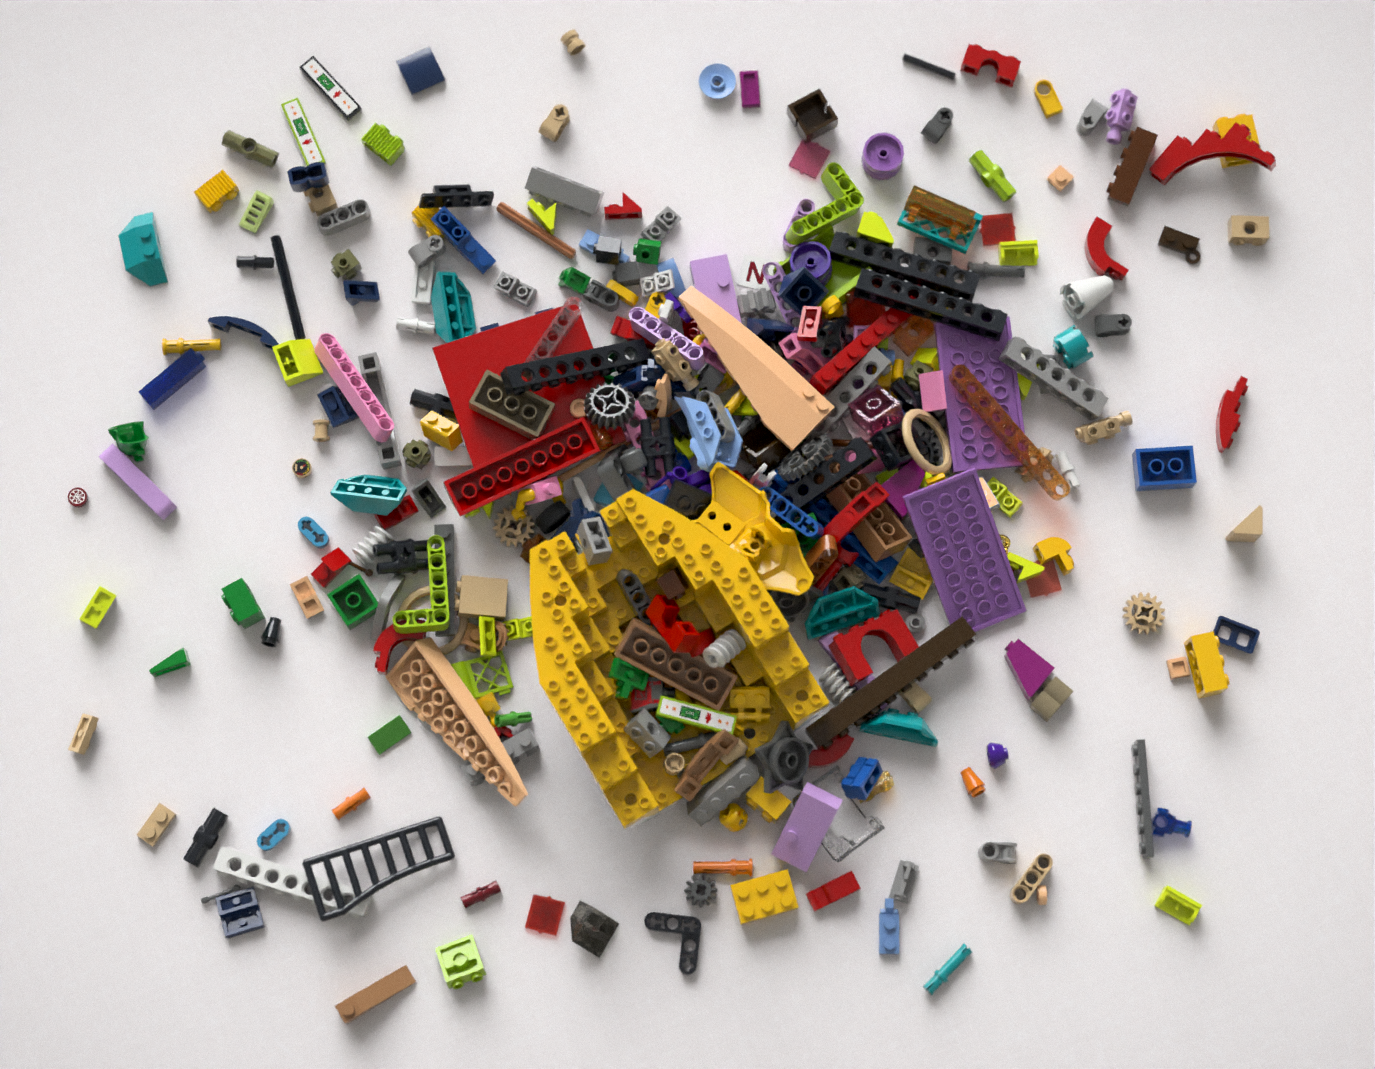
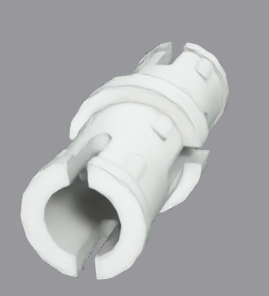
[396,317,435,335]
[1054,451,1080,490]

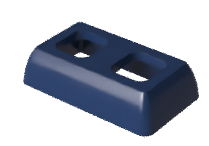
[1214,616,1260,654]

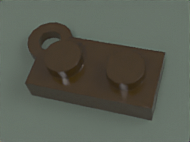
[1157,226,1201,264]

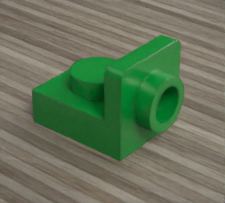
[558,267,591,295]

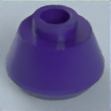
[986,742,1009,769]

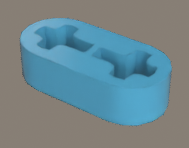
[298,516,329,548]
[257,819,291,851]

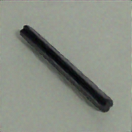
[270,235,305,340]

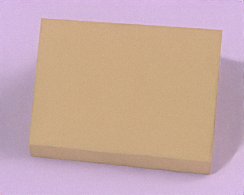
[1225,505,1263,542]

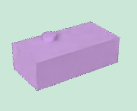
[690,254,742,323]
[771,782,842,872]

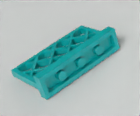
[896,186,983,254]

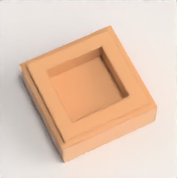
[1166,656,1191,680]

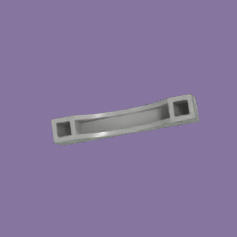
[358,352,402,470]

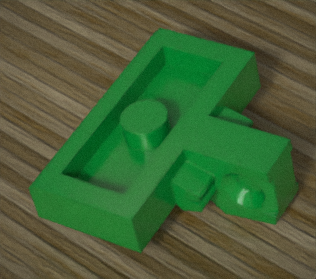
[608,658,649,700]

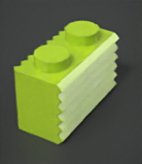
[361,123,405,166]

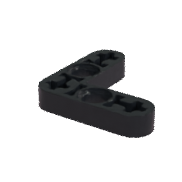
[644,912,701,975]

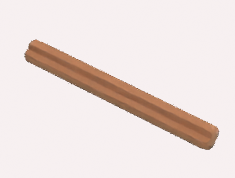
[496,202,576,259]

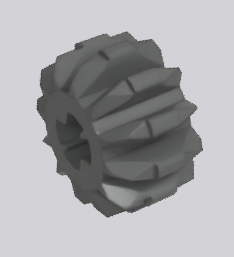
[684,873,718,908]

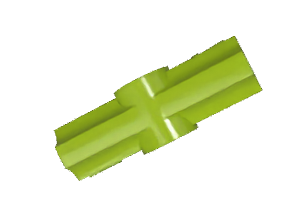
[969,150,1017,202]

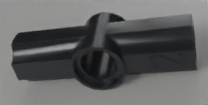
[889,377,939,429]
[409,389,457,420]
[863,582,921,614]
[183,807,229,868]

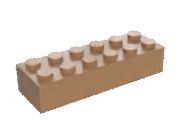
[811,455,912,562]
[614,617,738,711]

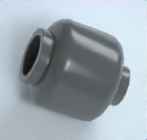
[620,446,648,476]

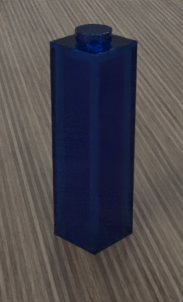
[138,348,206,410]

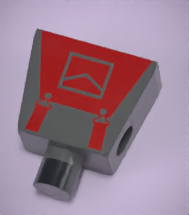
[631,677,675,715]

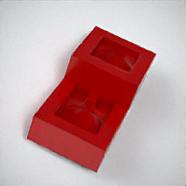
[374,495,419,530]

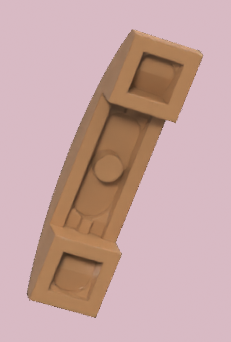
[675,729,739,802]

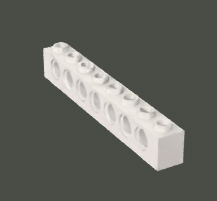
[213,846,373,919]

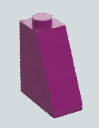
[881,460,925,521]
[1004,639,1055,700]

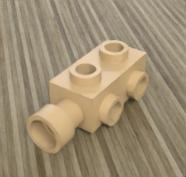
[651,338,699,391]
[1075,410,1133,445]

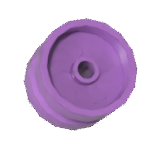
[861,133,904,180]

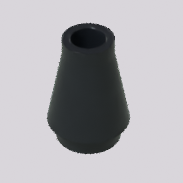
[261,617,281,647]

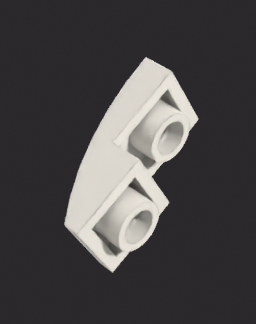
[640,269,675,298]
[435,446,472,466]

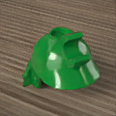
[108,421,149,462]

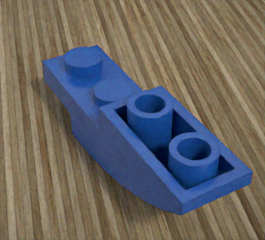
[431,206,496,275]

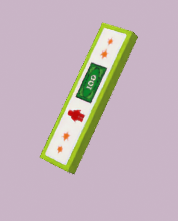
[281,97,326,166]
[656,695,737,735]

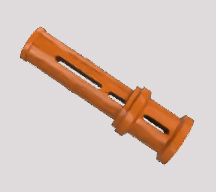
[693,859,753,876]

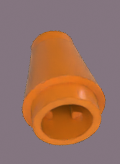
[960,767,986,798]

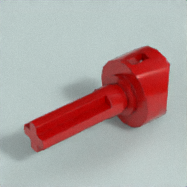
[814,542,859,591]

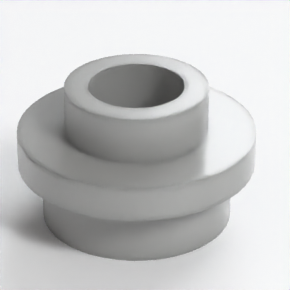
[906,613,925,633]

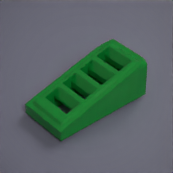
[149,648,191,677]

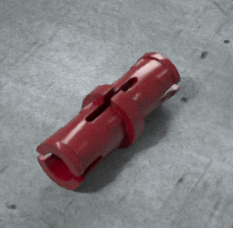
[460,880,501,909]

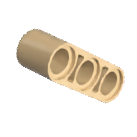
[1010,854,1053,904]

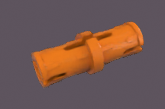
[332,788,371,820]

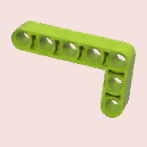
[786,162,864,245]
[392,535,450,634]

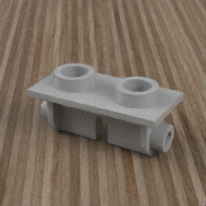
[889,860,919,904]

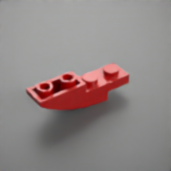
[1216,376,1249,453]
[822,481,890,544]

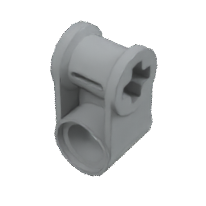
[1076,99,1108,136]
[408,235,446,268]
[978,842,1017,864]

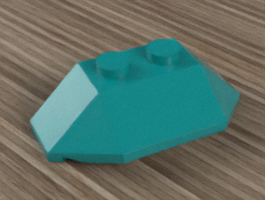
[118,212,168,286]
[431,272,476,343]
[330,474,407,516]
[804,586,880,640]
[859,708,938,747]

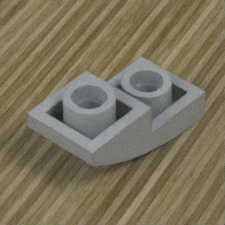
[641,206,681,241]
[493,271,537,307]

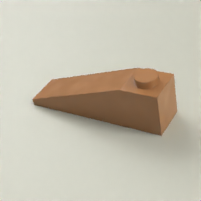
[335,965,416,1024]

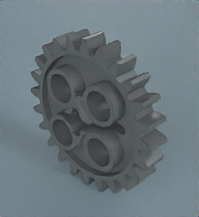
[777,432,833,482]

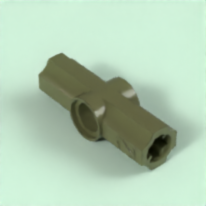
[221,130,279,168]

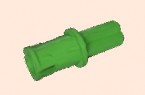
[494,711,532,727]

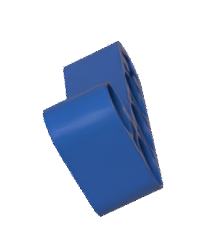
[759,486,824,540]

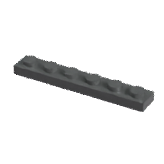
[434,524,455,637]
[1131,739,1154,859]

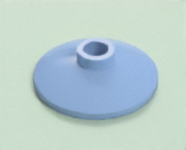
[699,63,736,99]

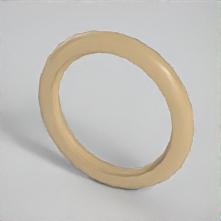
[902,409,952,475]
[397,586,469,655]

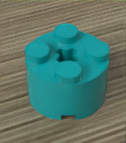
[1053,325,1094,369]

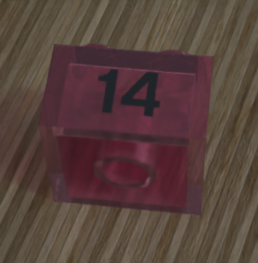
[848,384,904,437]

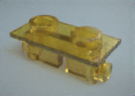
[859,770,894,803]

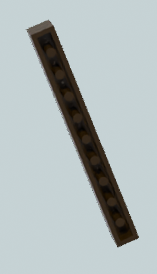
[805,616,976,751]

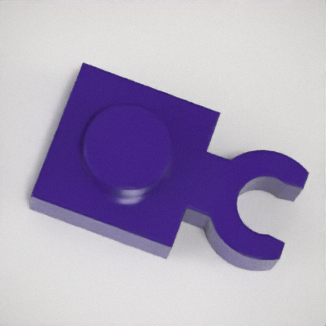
[664,292,693,323]

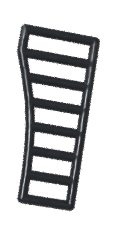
[302,816,455,922]

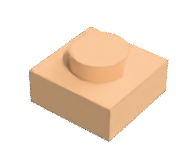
[1047,165,1074,192]

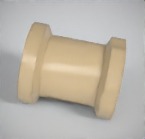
[313,419,330,442]

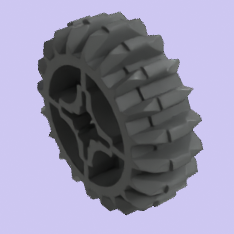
[584,381,636,430]

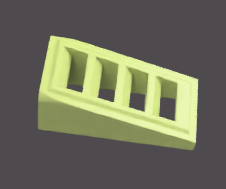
[239,190,274,234]

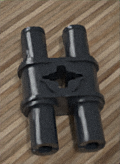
[817,316,853,358]
[639,417,677,478]
[372,538,435,576]

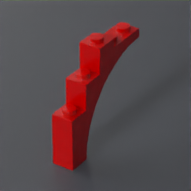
[1149,122,1276,186]

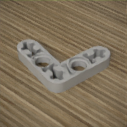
[370,574,406,641]

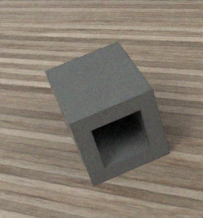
[612,261,640,287]

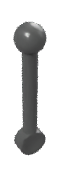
[201,884,241,904]

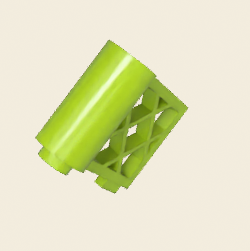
[451,651,513,699]

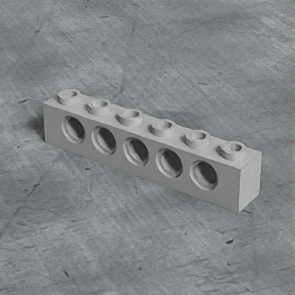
[998,336,1109,421]
[805,346,892,440]

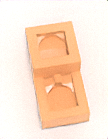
[290,576,324,619]

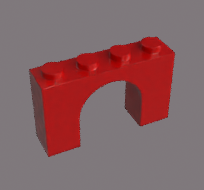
[828,609,919,686]

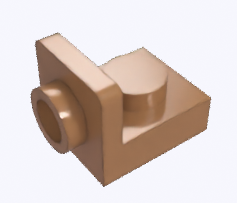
[460,623,480,653]

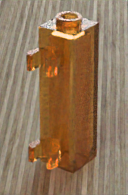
[904,185,977,240]

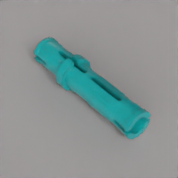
[923,943,973,995]

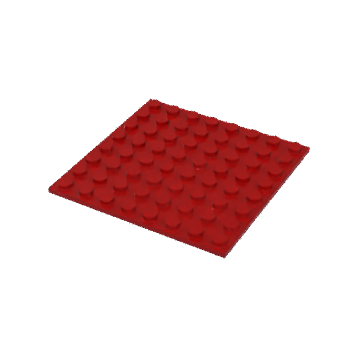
[432,301,626,468]

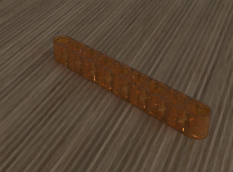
[948,364,1070,501]

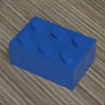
[1132,446,1197,491]

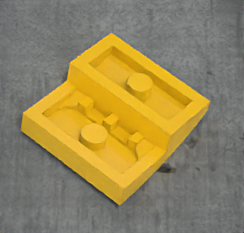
[889,547,933,600]

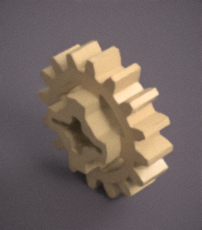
[493,506,535,548]
[1122,592,1165,635]

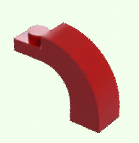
[1084,217,1129,281]
[373,619,427,675]
[808,735,855,768]

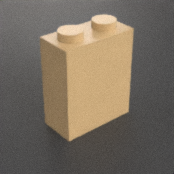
[454,575,508,621]

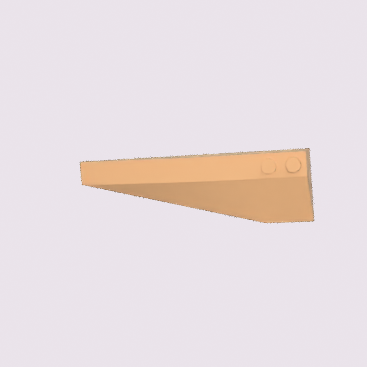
[678,286,835,451]
[385,637,528,807]

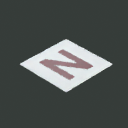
[737,254,776,291]

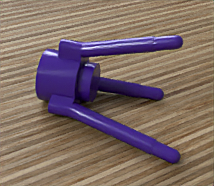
[650,466,687,490]

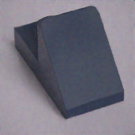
[343,280,380,306]

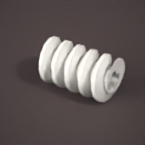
[352,526,394,568]
[703,629,746,668]
[819,662,856,705]

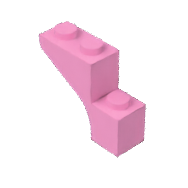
[779,332,841,381]

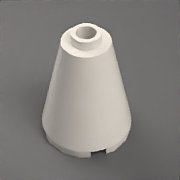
[1060,275,1114,319]

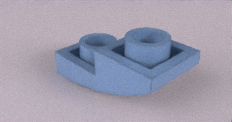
[656,258,686,298]

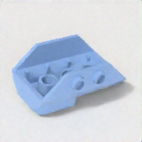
[674,396,743,472]

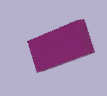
[739,70,760,108]

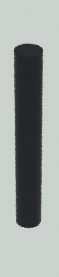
[902,53,956,80]

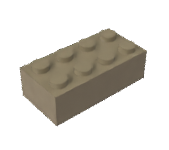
[469,370,555,440]

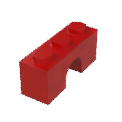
[960,44,1021,88]
[645,595,700,653]

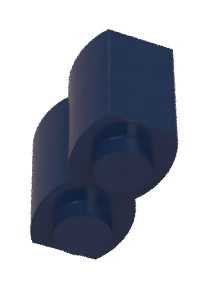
[287,162,330,192]

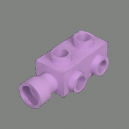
[1106,88,1138,145]

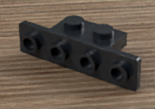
[419,184,494,209]

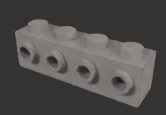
[524,166,604,217]
[460,728,540,786]
[686,755,759,826]

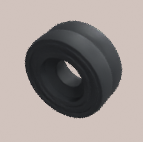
[535,501,571,534]

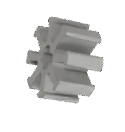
[737,288,776,319]

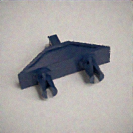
[613,359,689,400]
[548,498,610,553]

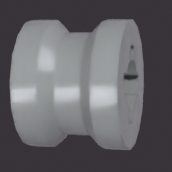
[639,386,659,410]

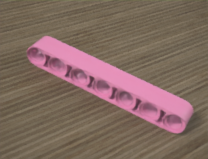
[314,333,394,443]

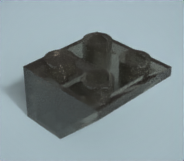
[570,901,619,958]

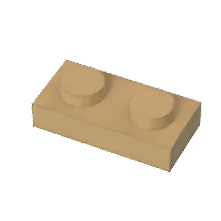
[68,713,99,755]
[137,803,177,847]

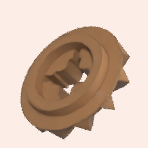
[495,621,509,652]

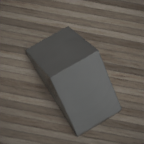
[411,478,446,518]

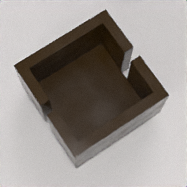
[787,88,838,144]
[739,422,791,473]

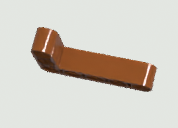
[804,535,838,586]

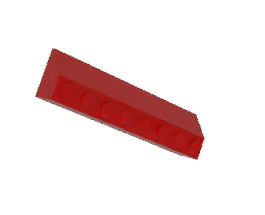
[443,417,600,517]

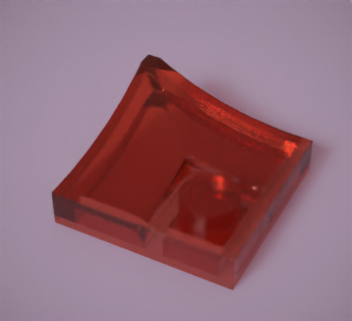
[845,285,886,328]

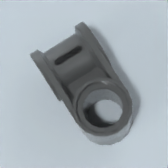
[921,107,953,145]
[583,280,619,312]
[1094,314,1132,337]
[690,364,724,399]

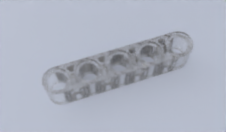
[524,297,582,374]

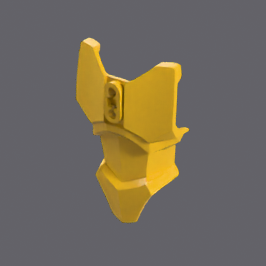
[691,462,814,596]

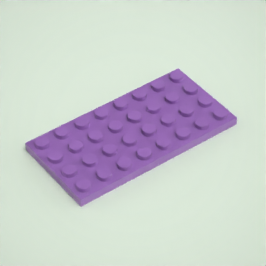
[934,316,1029,473]
[902,468,1027,632]

